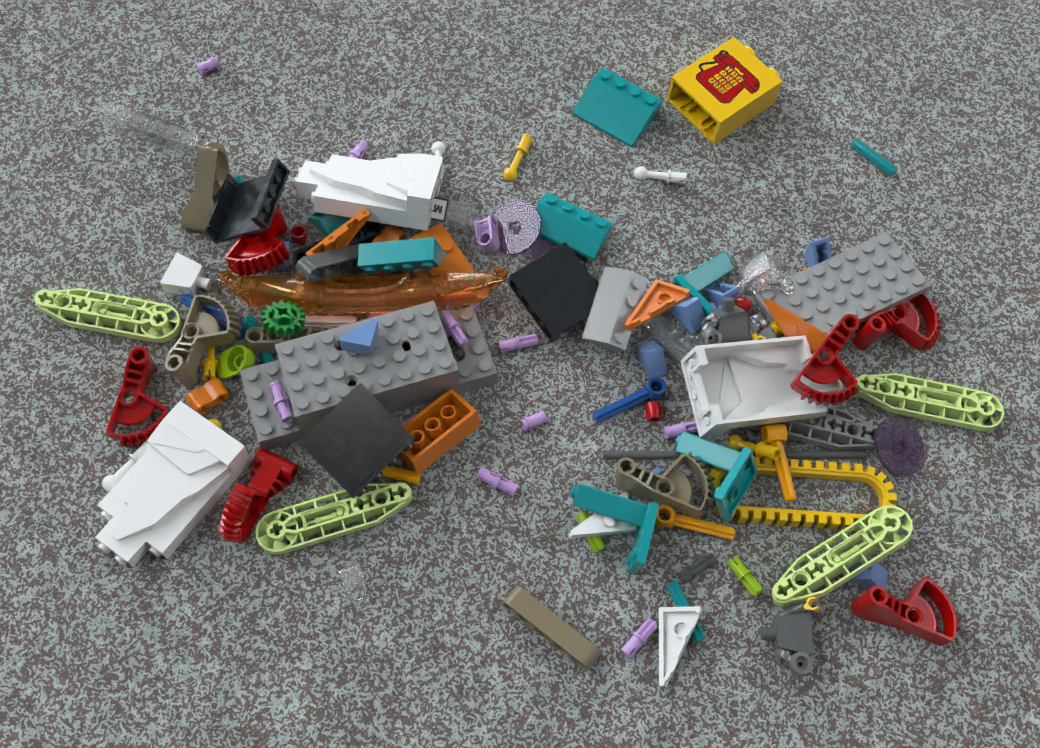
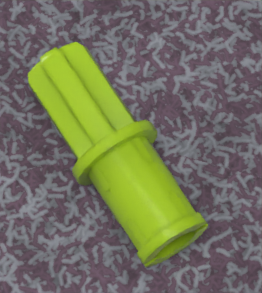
[575,510,605,553]
[726,555,763,596]

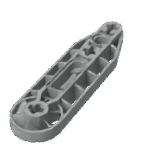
[746,406,883,451]

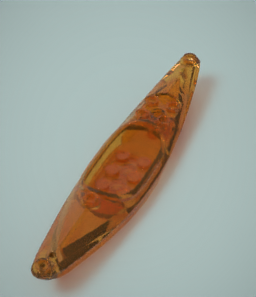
[217,266,508,313]

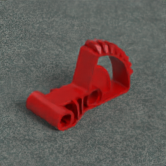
[225,203,290,277]
[853,293,942,351]
[790,314,859,406]
[106,347,170,447]
[219,448,299,543]
[851,576,961,646]

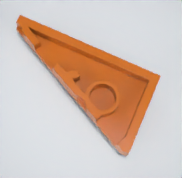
[306,209,372,256]
[624,279,690,331]
[763,298,826,352]

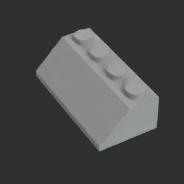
[581,267,648,353]

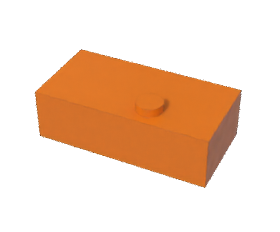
[408,223,480,307]
[398,388,481,475]

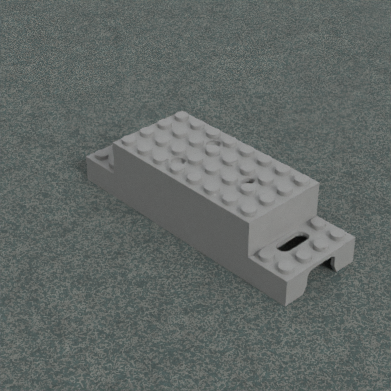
[240,301,497,450]

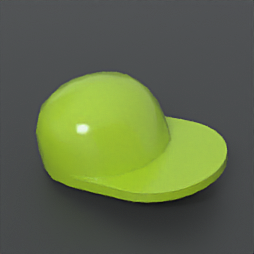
[216,345,255,379]

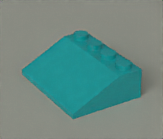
[572,67,662,148]

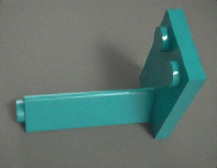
[672,252,734,336]
[675,431,758,522]
[570,483,659,575]

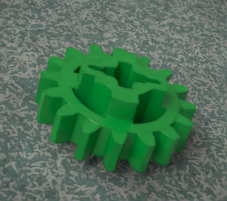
[261,300,305,338]

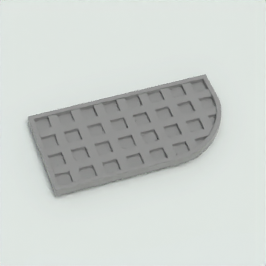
[754,232,931,334]

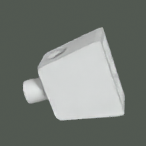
[160,253,212,297]

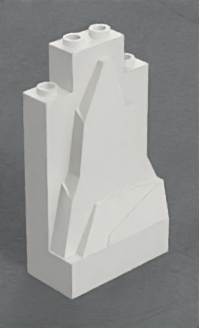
[293,154,443,231]
[680,335,843,437]
[95,401,252,567]

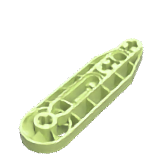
[34,288,182,343]
[855,373,1004,431]
[256,483,412,555]
[772,506,913,608]

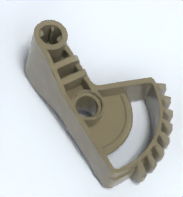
[181,141,230,233]
[165,292,242,388]
[616,452,715,518]

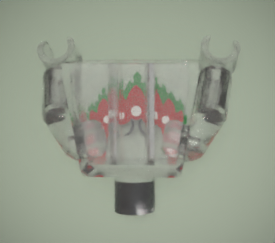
[734,249,794,294]

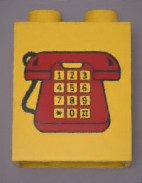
[667,37,783,144]

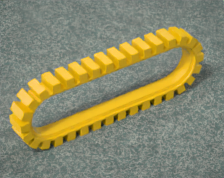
[708,457,897,531]

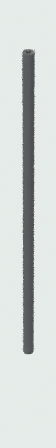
[603,451,867,459]

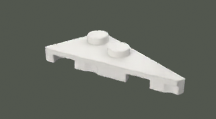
[568,492,637,538]
[659,606,702,687]

